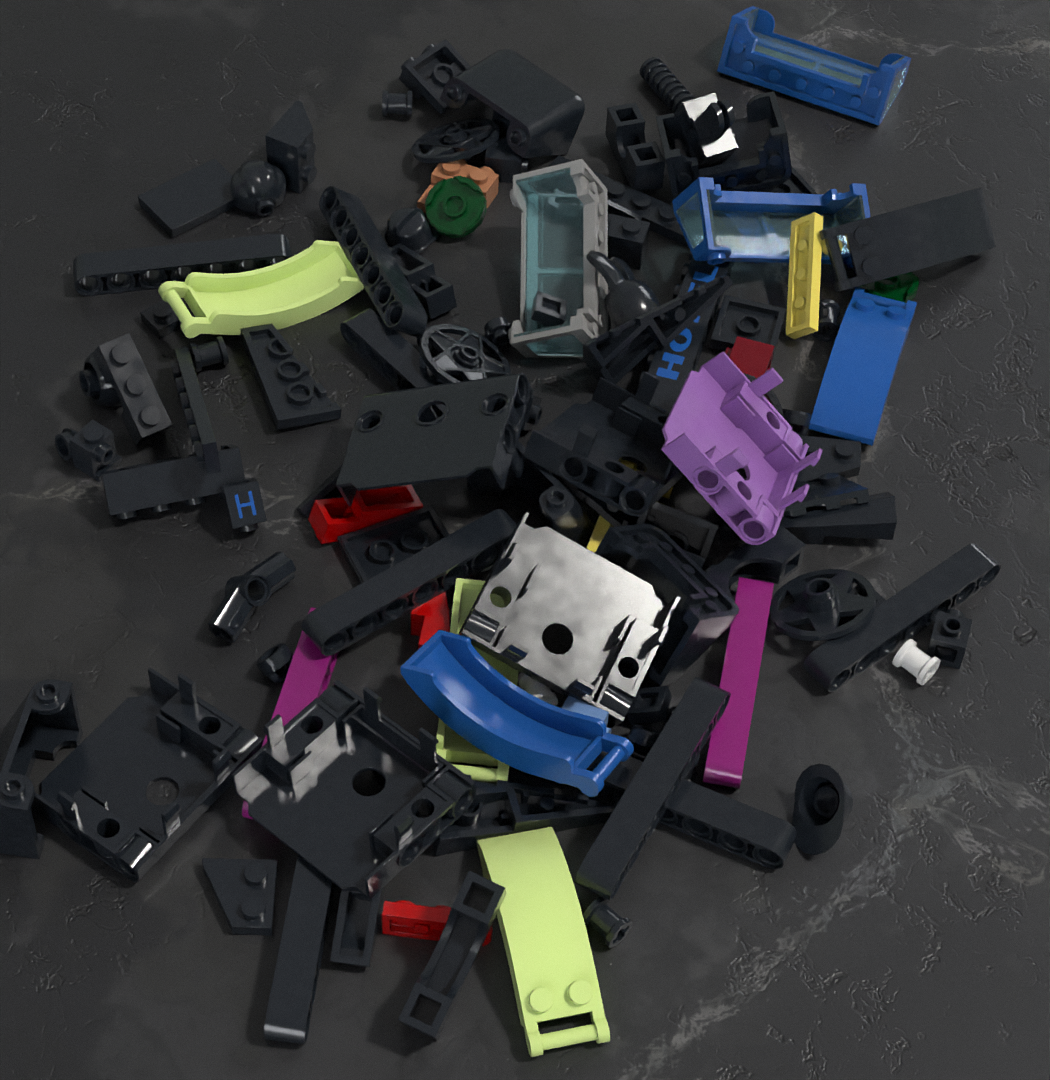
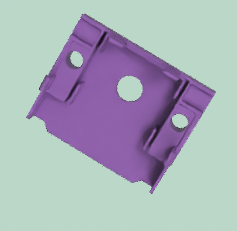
[661,351,822,545]

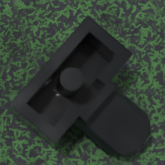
[674,93,738,168]

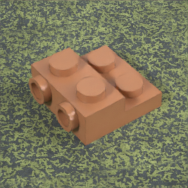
[417,159,499,214]

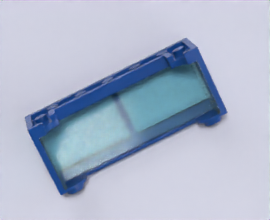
[717,6,912,125]
[672,177,871,268]

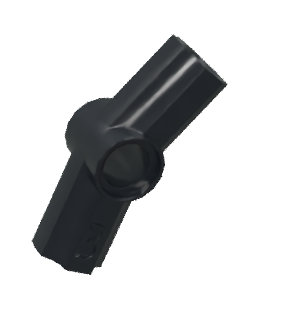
[208,552,297,643]

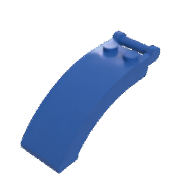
[809,287,917,446]
[400,630,634,797]

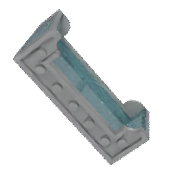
[508,159,608,358]

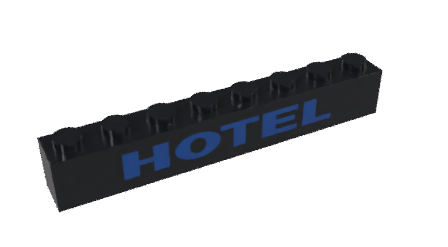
[634,231,739,412]

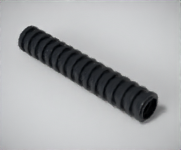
[640,57,695,113]

